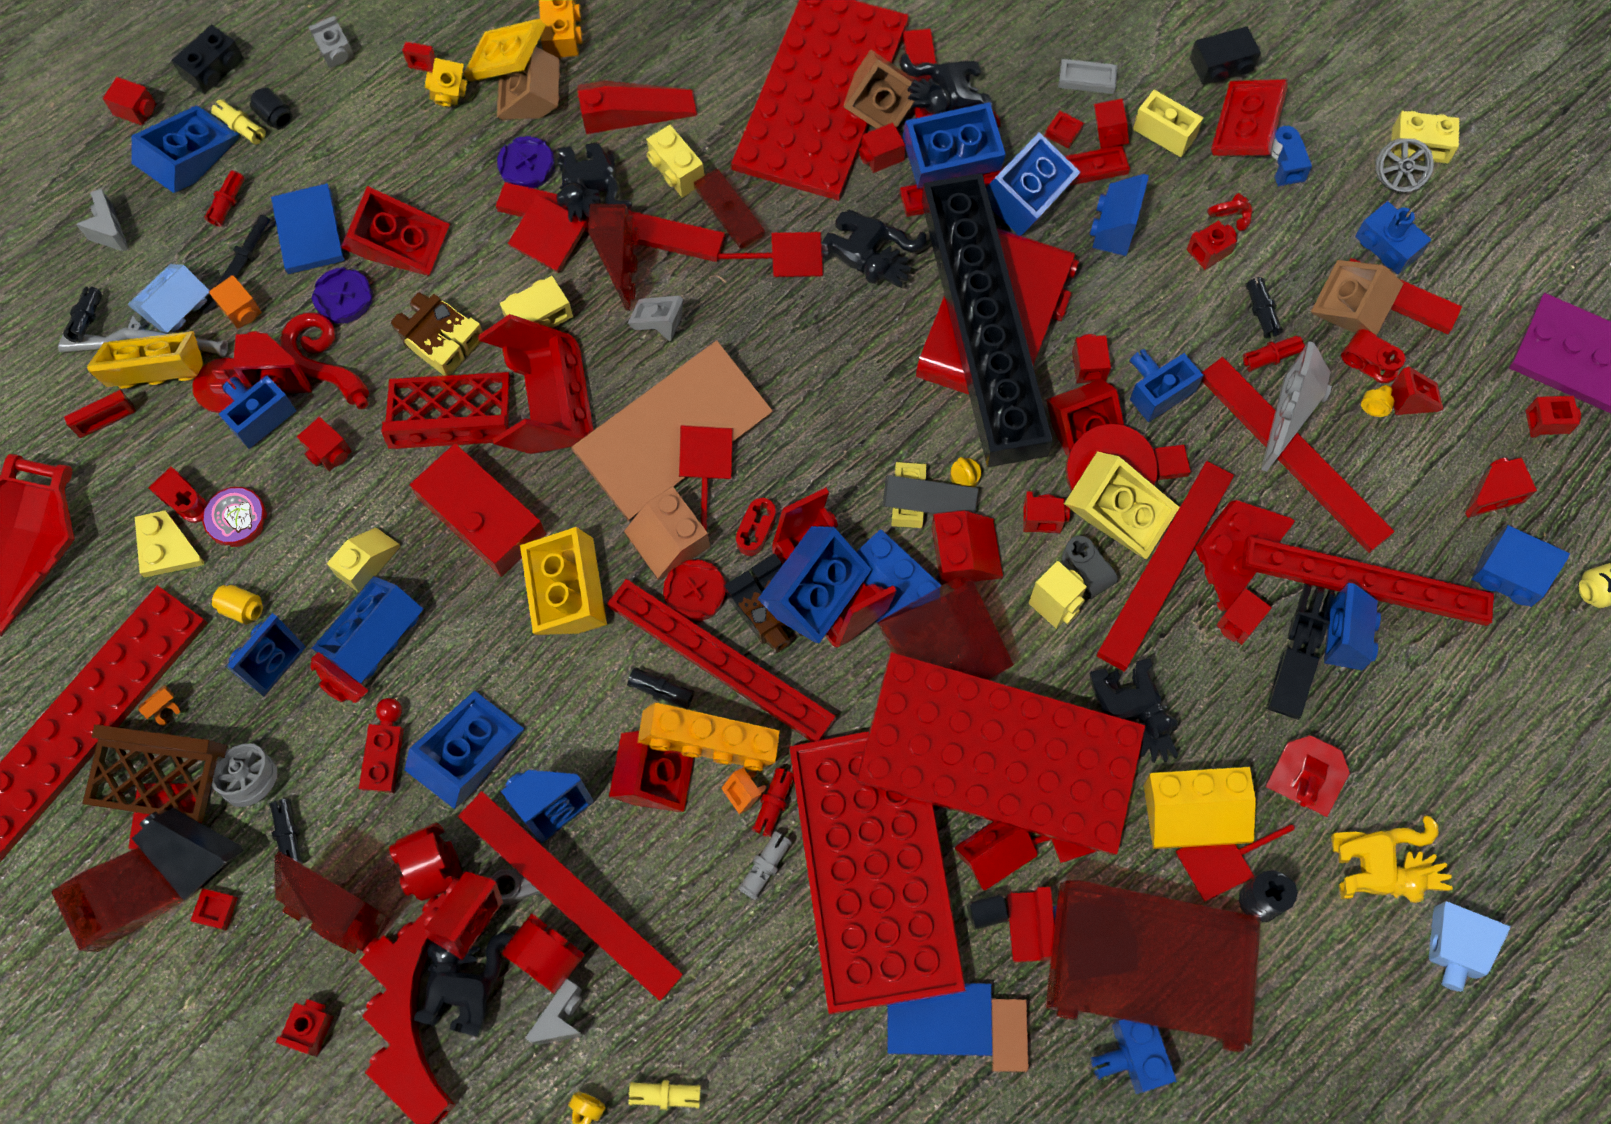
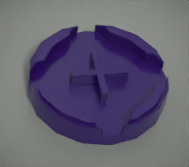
[497,136,555,189]
[312,268,373,323]

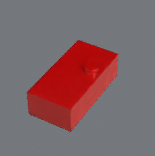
[409,443,546,577]

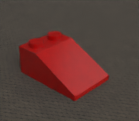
[340,186,450,276]

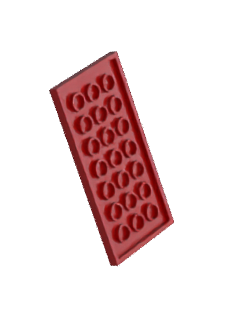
[731,0,909,201]
[856,652,1145,856]
[789,731,966,1015]

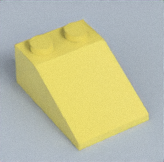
[1064,451,1180,559]

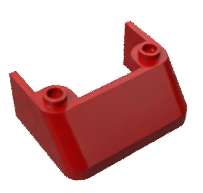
[478,314,594,454]
[772,487,897,648]

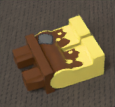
[391,292,483,376]

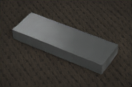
[882,475,978,514]

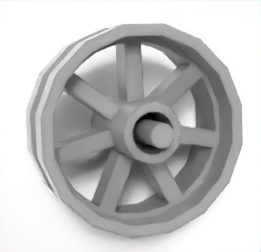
[1375,138,1434,192]
[212,743,277,807]

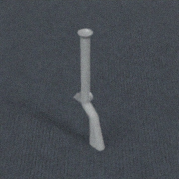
[58,316,228,357]

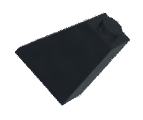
[132,808,244,900]

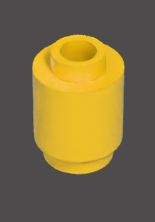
[212,585,263,625]

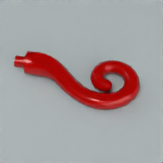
[280,312,369,410]

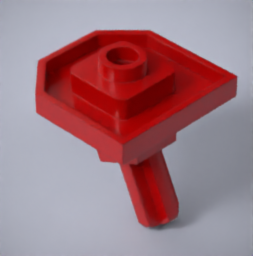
[1265,735,1350,817]

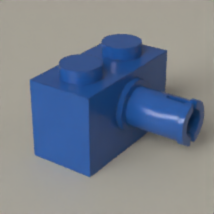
[1355,201,1432,275]
[1130,349,1203,423]
[219,375,297,449]
[1090,1011,1177,1094]

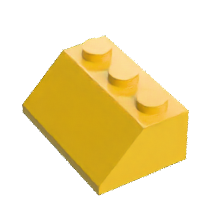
[87,331,204,389]
[520,527,607,635]
[1143,767,1256,849]

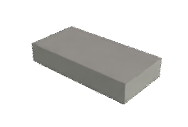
[1058,59,1118,94]

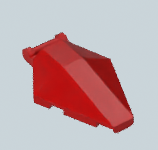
[0,454,75,636]

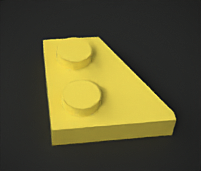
[135,510,204,578]

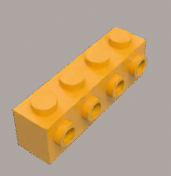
[539,0,583,58]
[638,702,779,771]

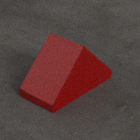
[1391,366,1444,415]

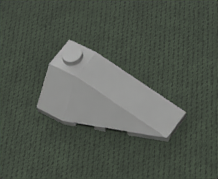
[1261,341,1332,472]

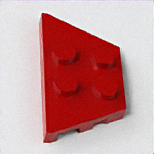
[1195,500,1295,611]

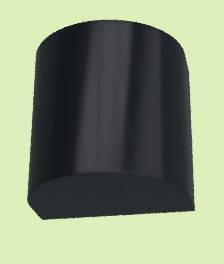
[966,895,1008,930]

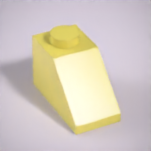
[327,528,401,593]

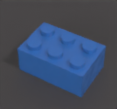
[902,102,1006,189]

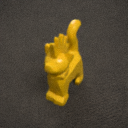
[1331,816,1453,903]

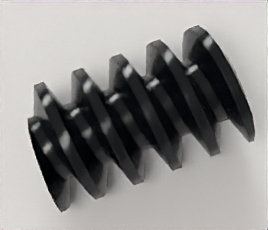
[1238,870,1298,922]

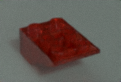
[588,204,639,311]
[51,847,183,952]

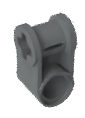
[1061,536,1118,599]

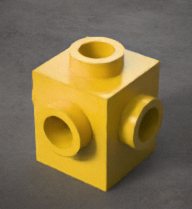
[425,58,467,107]

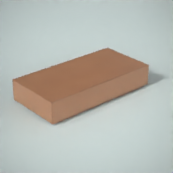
[991,999,1028,1072]

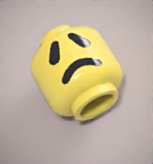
[1578,563,1611,608]

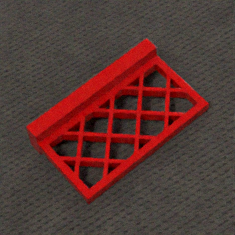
[381,372,510,449]

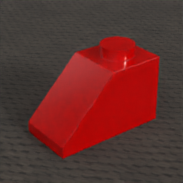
[1465,457,1537,518]

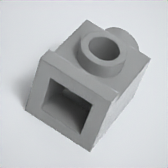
[309,16,354,68]

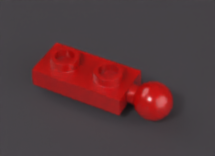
[359,698,404,793]

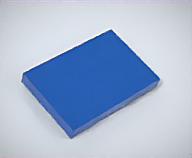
[271,183,345,274]
[887,983,992,1056]

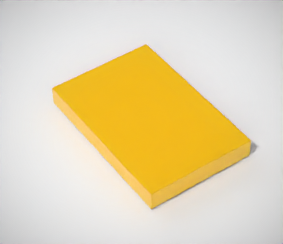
[463,18,546,82]

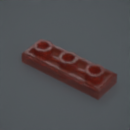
[693,168,765,250]

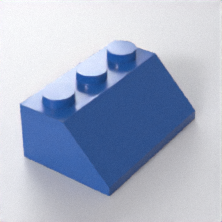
[758,526,872,643]
[857,529,949,647]
[311,576,423,684]
[501,770,594,843]

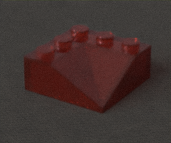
[877,576,1014,680]
[274,851,391,955]

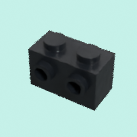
[171,24,244,95]
[1190,26,1261,85]

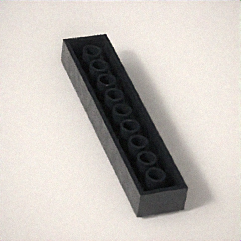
[922,173,1053,467]

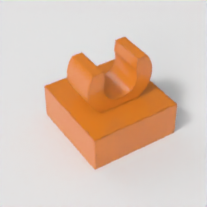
[138,685,180,726]
[721,768,766,815]

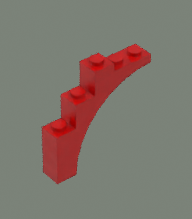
[359,893,456,1124]

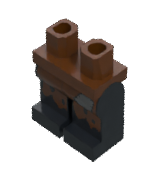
[724,553,803,653]

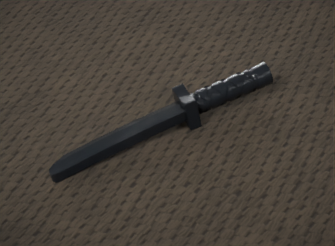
[200,214,271,314]

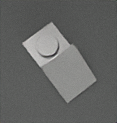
[77,189,129,251]
[628,296,683,341]
[525,979,584,1045]

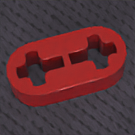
[736,498,776,556]

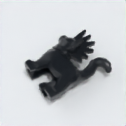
[899,54,993,115]
[556,142,633,222]
[821,209,927,288]
[1090,658,1178,763]
[414,932,513,1038]

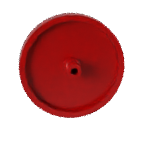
[1065,424,1157,492]

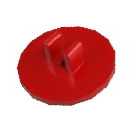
[193,358,246,413]

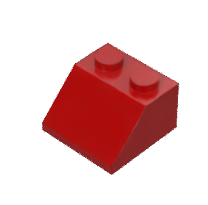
[233,331,312,393]
[1046,379,1124,456]
[931,510,1003,586]
[609,731,694,812]
[424,871,503,960]

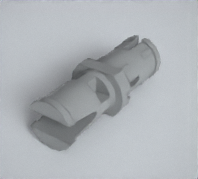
[739,831,792,900]

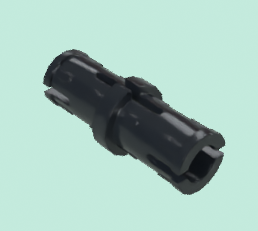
[1245,277,1283,338]
[63,286,103,343]
[627,667,695,709]
[269,799,303,869]

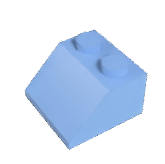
[128,264,209,333]

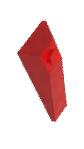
[577,80,697,135]

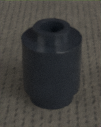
[250,88,293,129]

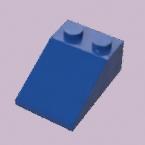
[131,105,239,193]
[986,132,1080,236]
[225,613,306,696]
[404,691,524,809]

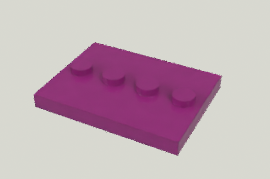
[1509,292,1611,413]

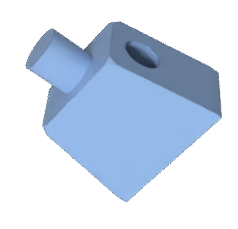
[1429,901,1510,992]

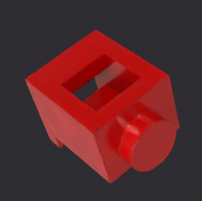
[1186,220,1237,270]
[1525,396,1581,438]
[1023,491,1070,533]
[275,999,334,1057]

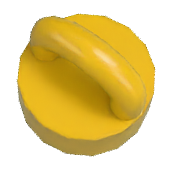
[1361,385,1395,417]
[950,457,981,488]
[568,1092,605,1124]

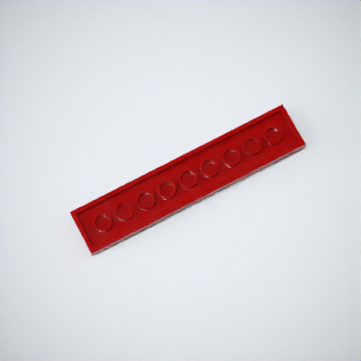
[0,585,208,862]

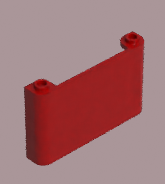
[916,228,1079,395]

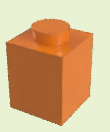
[208,275,262,330]

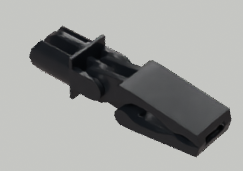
[1266,584,1335,720]

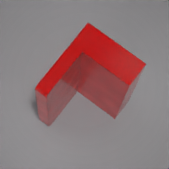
[954,822,1037,891]
[1007,887,1057,963]

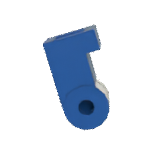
[1270,126,1312,186]

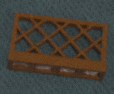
[82,724,227,822]

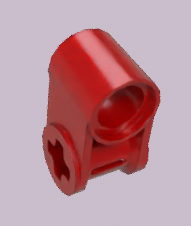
[1341,329,1405,383]
[148,466,207,523]

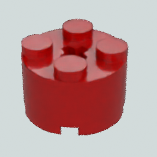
[389,822,462,902]
[502,913,585,995]

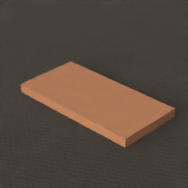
[571,340,773,522]

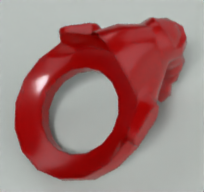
[1207,193,1253,231]

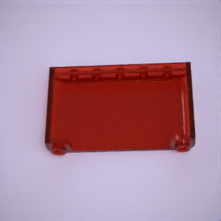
[1045,880,1261,1052]

